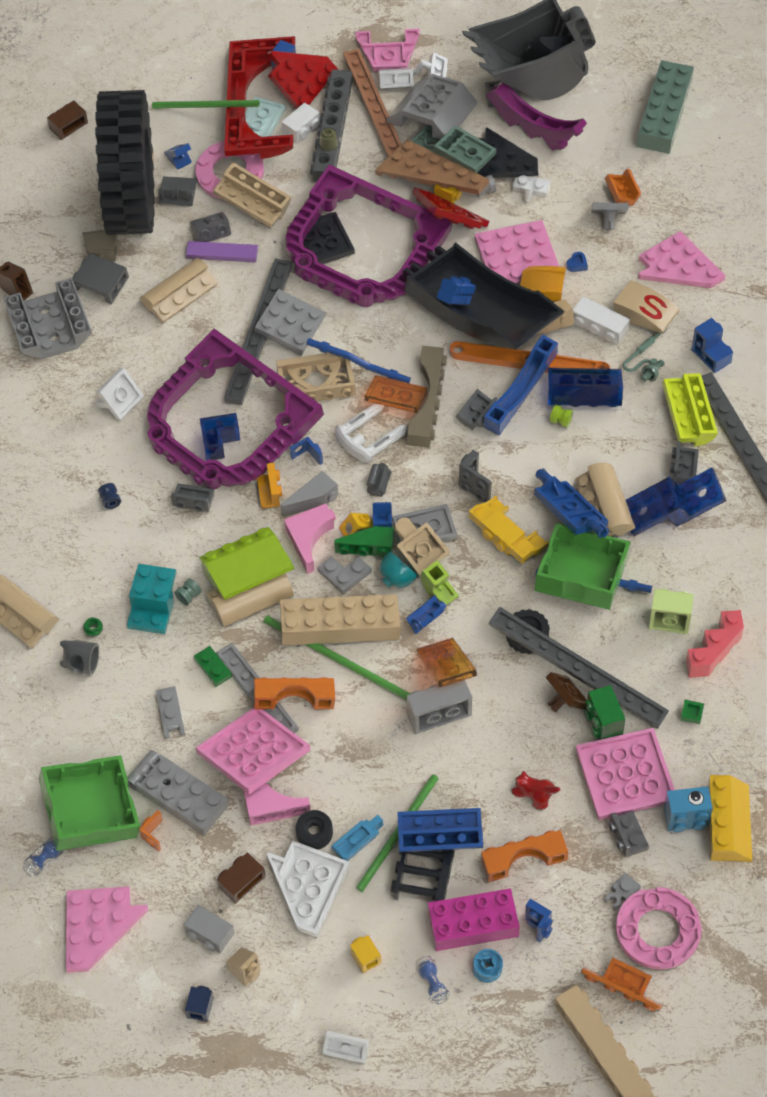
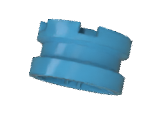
[473,949,503,983]

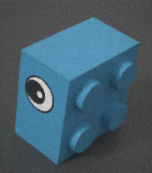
[664,786,713,832]

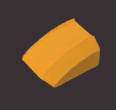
[520,266,566,302]

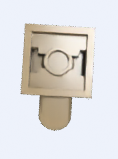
[394,518,451,578]

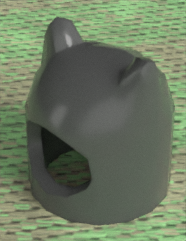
[60,640,99,675]

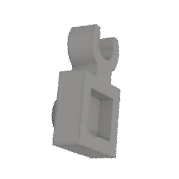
[604,872,641,911]

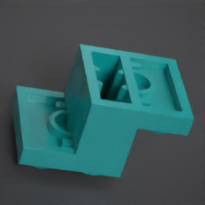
[127,563,177,634]

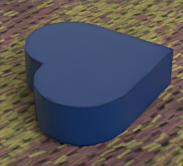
[566,252,588,272]

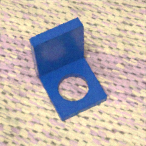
[290,437,323,465]

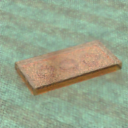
[416,638,477,687]

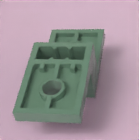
[411,125,496,173]

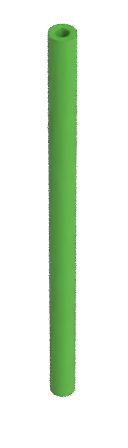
[152,100,260,109]
[356,774,439,892]

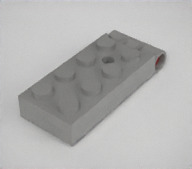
[127,750,229,836]

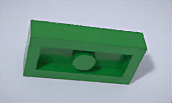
[194,646,232,687]

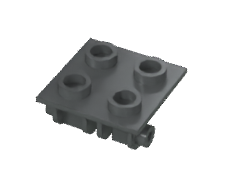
[158,176,197,206]

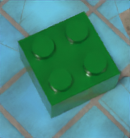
[584,685,625,740]

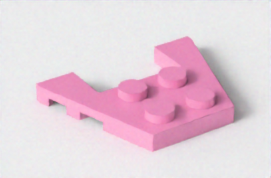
[355,29,420,72]

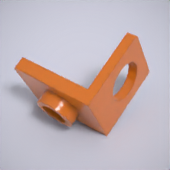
[139,810,163,852]

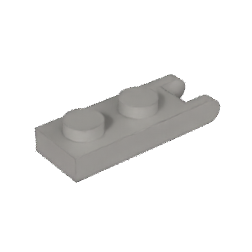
[156,686,185,739]

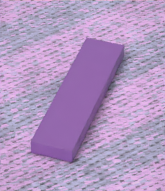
[186,241,258,262]

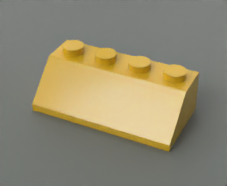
[707,775,752,862]

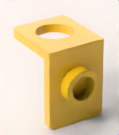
[339,513,373,536]

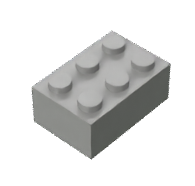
[407,677,472,734]

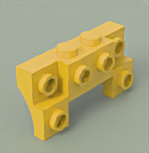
[469,496,549,564]

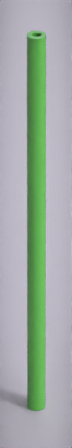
[264,615,411,700]

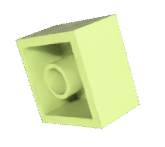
[649,589,694,634]

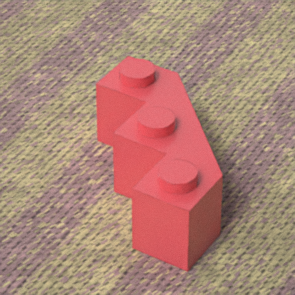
[686,610,744,678]

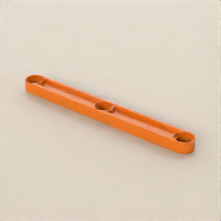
[450,341,610,380]

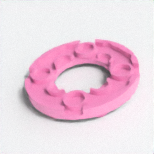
[195,141,264,199]
[616,887,702,970]

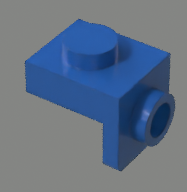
[372,502,392,527]

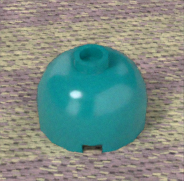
[379,551,417,588]

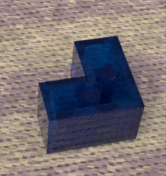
[199,413,240,461]

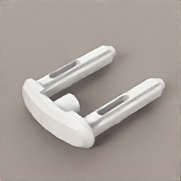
[335,402,409,463]

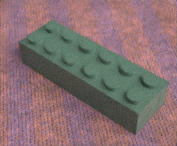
[637,60,694,154]

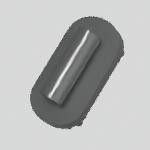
[366,463,392,497]

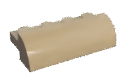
[213,162,291,228]
[139,258,218,324]
[575,463,635,536]
[206,573,294,627]
[0,575,59,648]

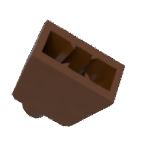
[0,261,33,301]

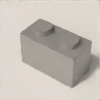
[184,905,235,954]

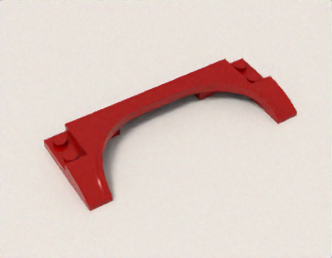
[224,36,296,159]

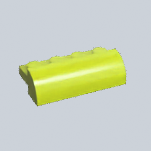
[662,373,718,446]

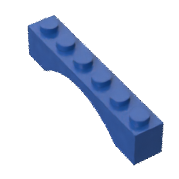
[484,334,558,436]

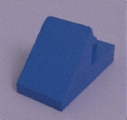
[164,143,192,169]

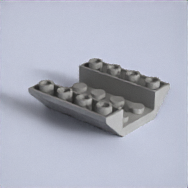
[386,73,477,140]
[3,278,92,359]

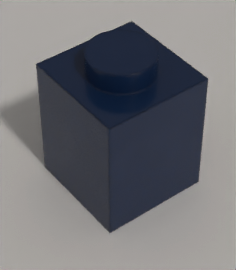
[185,986,214,1022]

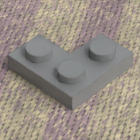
[317,556,372,595]

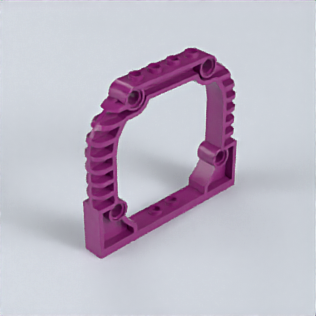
[285,164,452,307]
[147,328,324,490]

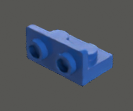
[525,899,553,943]

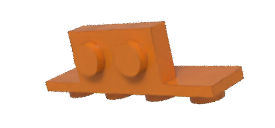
[581,957,663,1012]

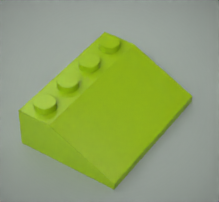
[199,527,295,600]

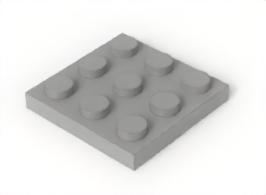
[254,289,326,355]

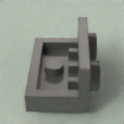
[455,389,498,430]
[670,441,699,484]
[171,483,215,512]

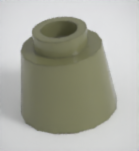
[319,128,338,151]

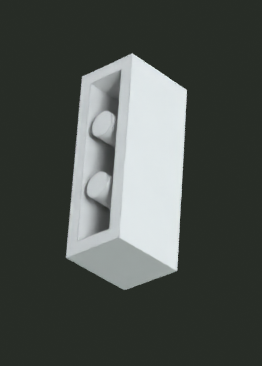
[573,297,630,345]

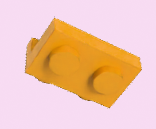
[257,463,283,508]

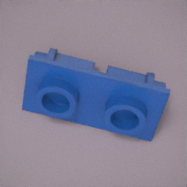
[406,595,446,634]

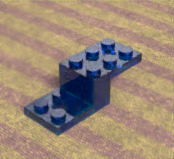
[626,467,727,536]

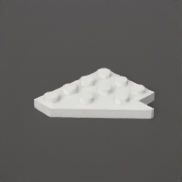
[267,841,350,937]

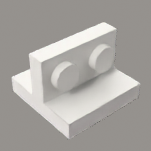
[95,368,144,420]

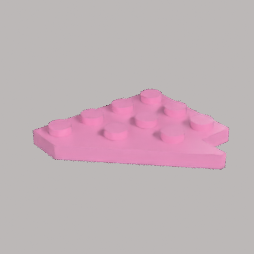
[66,886,148,973]

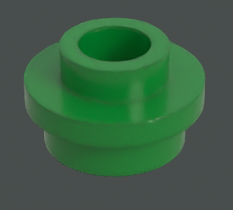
[83,617,103,636]

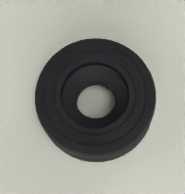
[295,810,333,850]

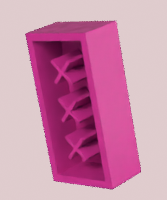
[428,888,520,951]

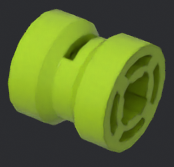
[550,405,573,428]

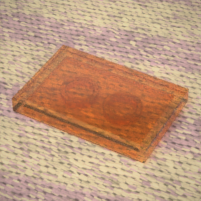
[364,375,428,413]

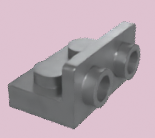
[190,211,231,242]
[608,811,649,857]

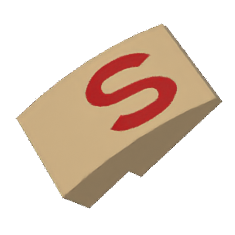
[613,280,679,334]

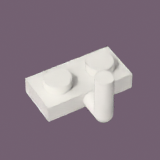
[413,52,448,78]
[513,175,551,202]

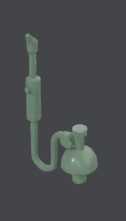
[622,327,668,382]

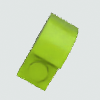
[421,560,459,606]

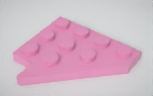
[638,231,726,288]

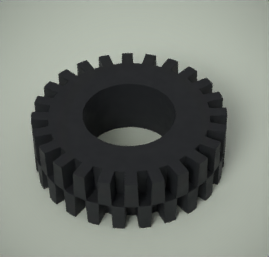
[95,90,155,235]

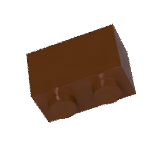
[47,100,88,140]
[217,852,266,904]

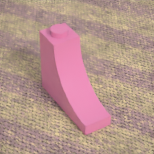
[284,504,336,574]
[243,783,310,826]

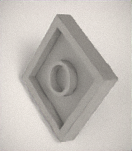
[591,202,629,229]

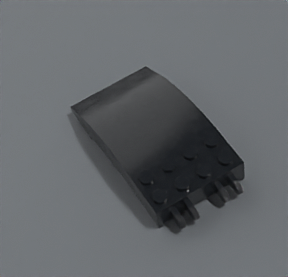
[402,242,564,350]

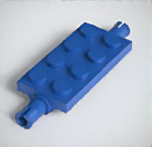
[534,468,609,538]

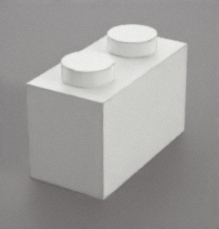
[282,103,320,143]

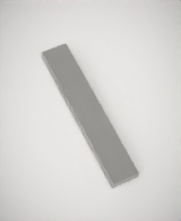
[216,643,299,733]

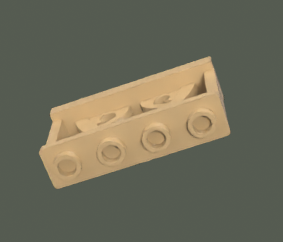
[276,350,356,406]

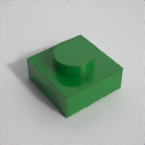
[680,699,704,724]

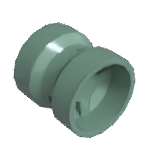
[174,578,202,605]

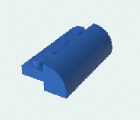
[397,808,483,852]

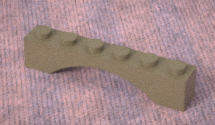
[407,346,447,448]

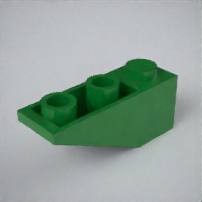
[334,526,394,558]

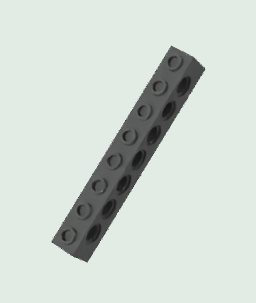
[310,69,353,182]

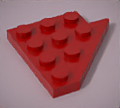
[267,51,338,109]
[412,187,490,229]

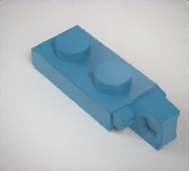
[331,815,384,861]

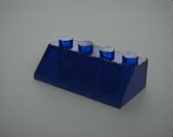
[548,368,623,407]

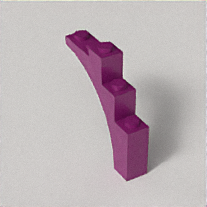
[486,82,587,151]

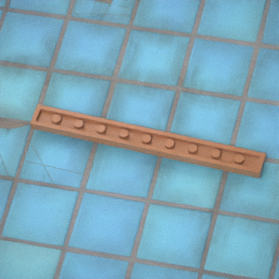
[343,49,402,157]

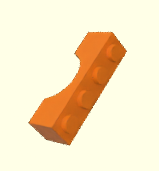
[253,677,335,709]
[481,830,568,883]

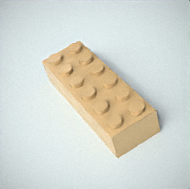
[280,594,401,645]

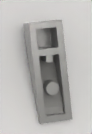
[281,471,338,517]

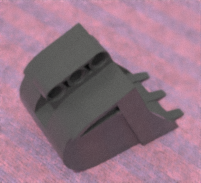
[462,0,596,100]

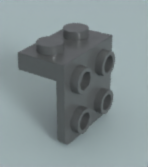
[459,449,492,502]

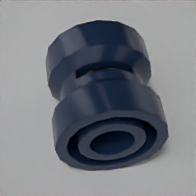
[98,483,122,509]

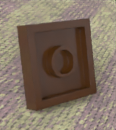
[545,672,587,712]

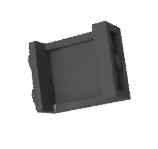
[72,253,129,304]

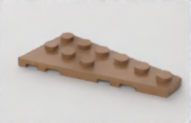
[375,139,489,195]

